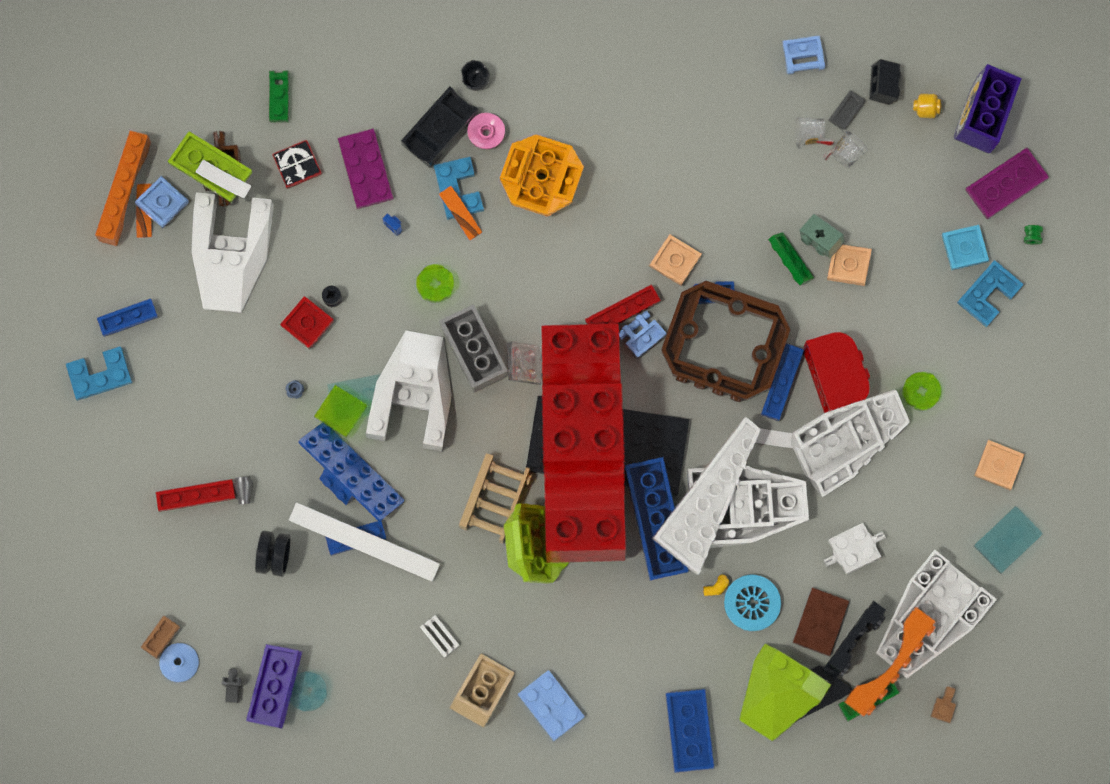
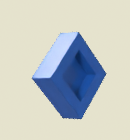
[382,213,402,236]

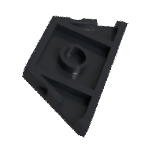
[796,665,853,722]

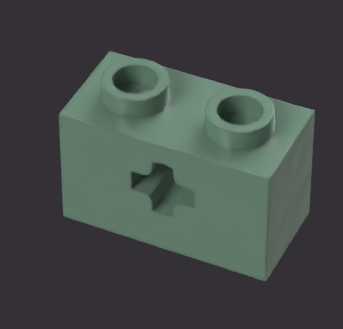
[799,214,845,258]

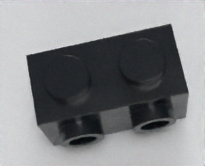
[869,59,901,105]

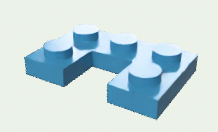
[434,157,484,220]
[957,260,1024,327]
[66,346,132,401]

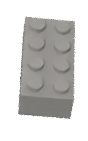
[439,304,508,392]

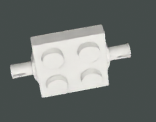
[823,523,886,575]

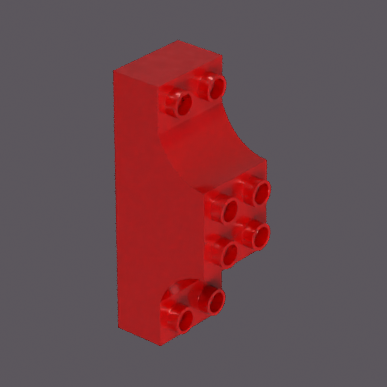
[541,324,626,563]

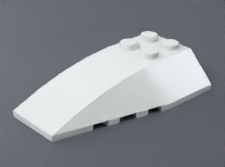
[791,389,910,497]

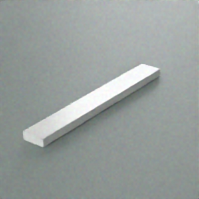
[289,502,440,581]

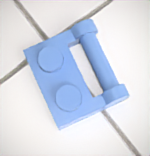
[782,36,825,74]

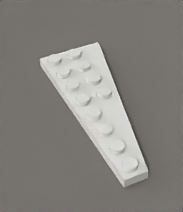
[652,417,761,575]

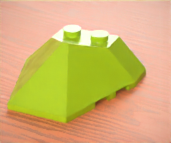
[739,644,831,742]

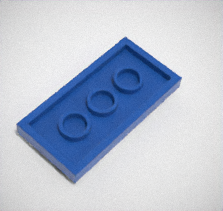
[666,689,714,773]

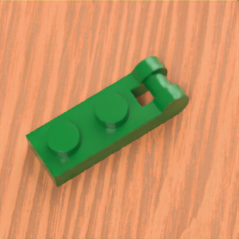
[269,71,289,123]

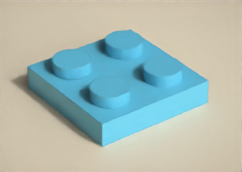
[941,225,989,271]

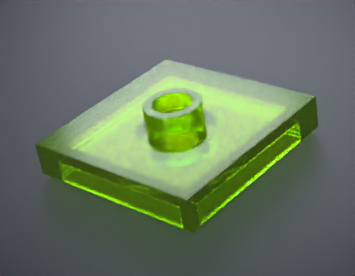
[314,385,368,438]

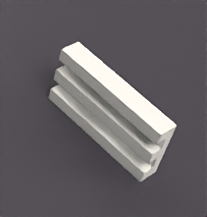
[420,615,460,658]

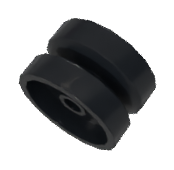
[255,530,291,577]

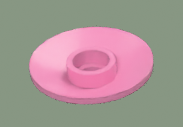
[467,113,505,149]

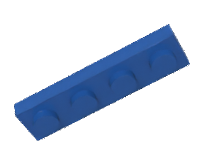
[761,343,804,421]

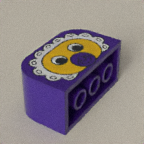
[954,64,1022,154]

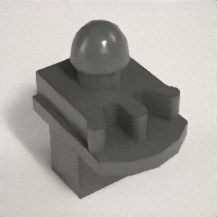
[222,668,242,703]

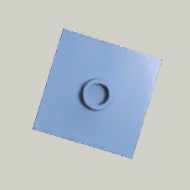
[135,176,189,228]

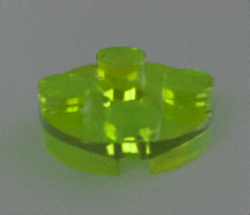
[416,264,454,303]
[902,372,941,411]

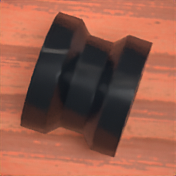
[322,286,342,308]

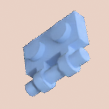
[619,311,667,359]

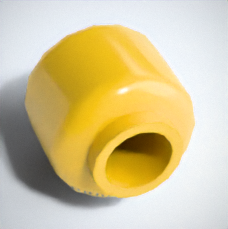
[913,93,941,118]

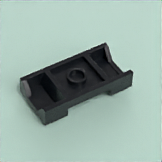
[401,86,479,168]
[822,601,886,679]

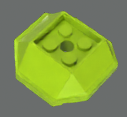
[504,503,569,584]

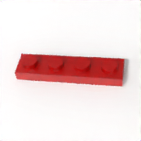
[585,284,661,324]
[156,479,236,512]

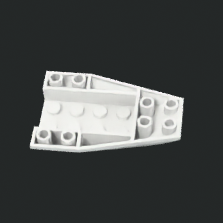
[876,550,997,678]

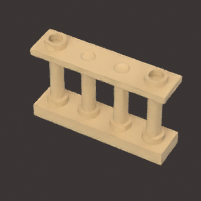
[459,453,532,544]

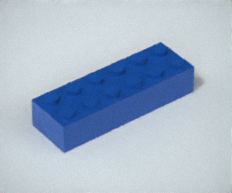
[624,457,689,581]

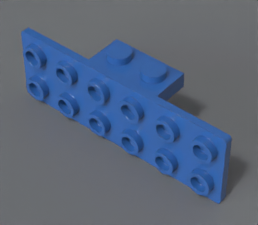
[298,422,405,522]

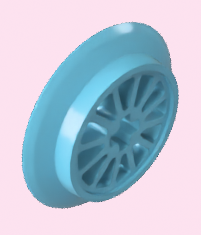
[724,575,781,631]

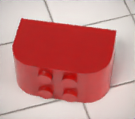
[803,332,870,413]

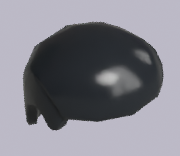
[461,60,490,91]

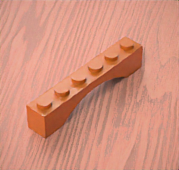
[95,130,151,246]
[844,607,936,717]

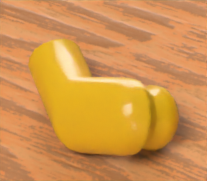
[703,574,729,596]

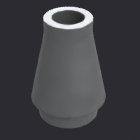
[233,476,252,505]

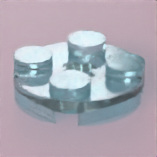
[290,672,327,712]

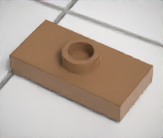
[141,615,180,659]

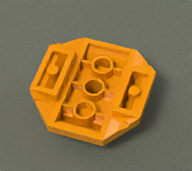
[500,135,584,217]

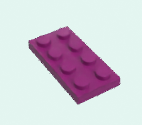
[338,128,393,209]
[965,147,1049,220]

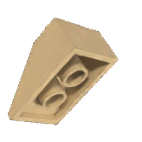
[450,654,515,728]

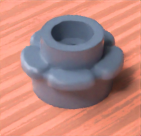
[285,380,304,399]

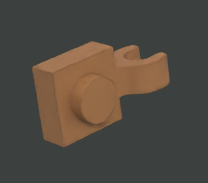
[930,687,956,723]

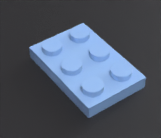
[518,670,585,741]

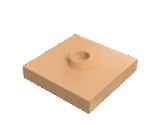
[649,234,702,286]
[827,245,872,286]
[974,440,1025,490]

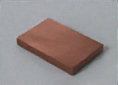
[792,587,849,656]

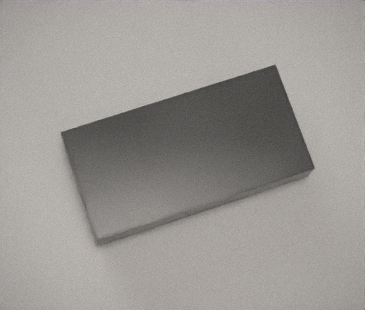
[828,90,866,131]

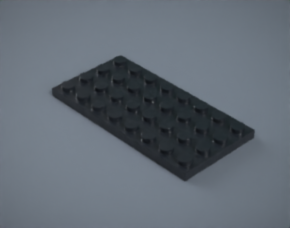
[526,396,689,495]

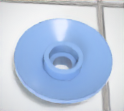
[159,643,199,682]

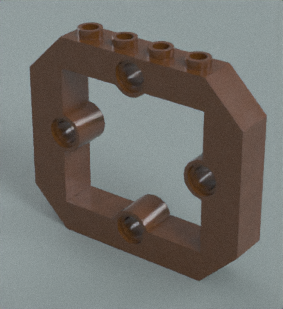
[661,281,790,403]

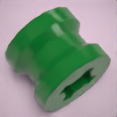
[1023,225,1043,245]

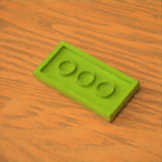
[167,131,252,203]

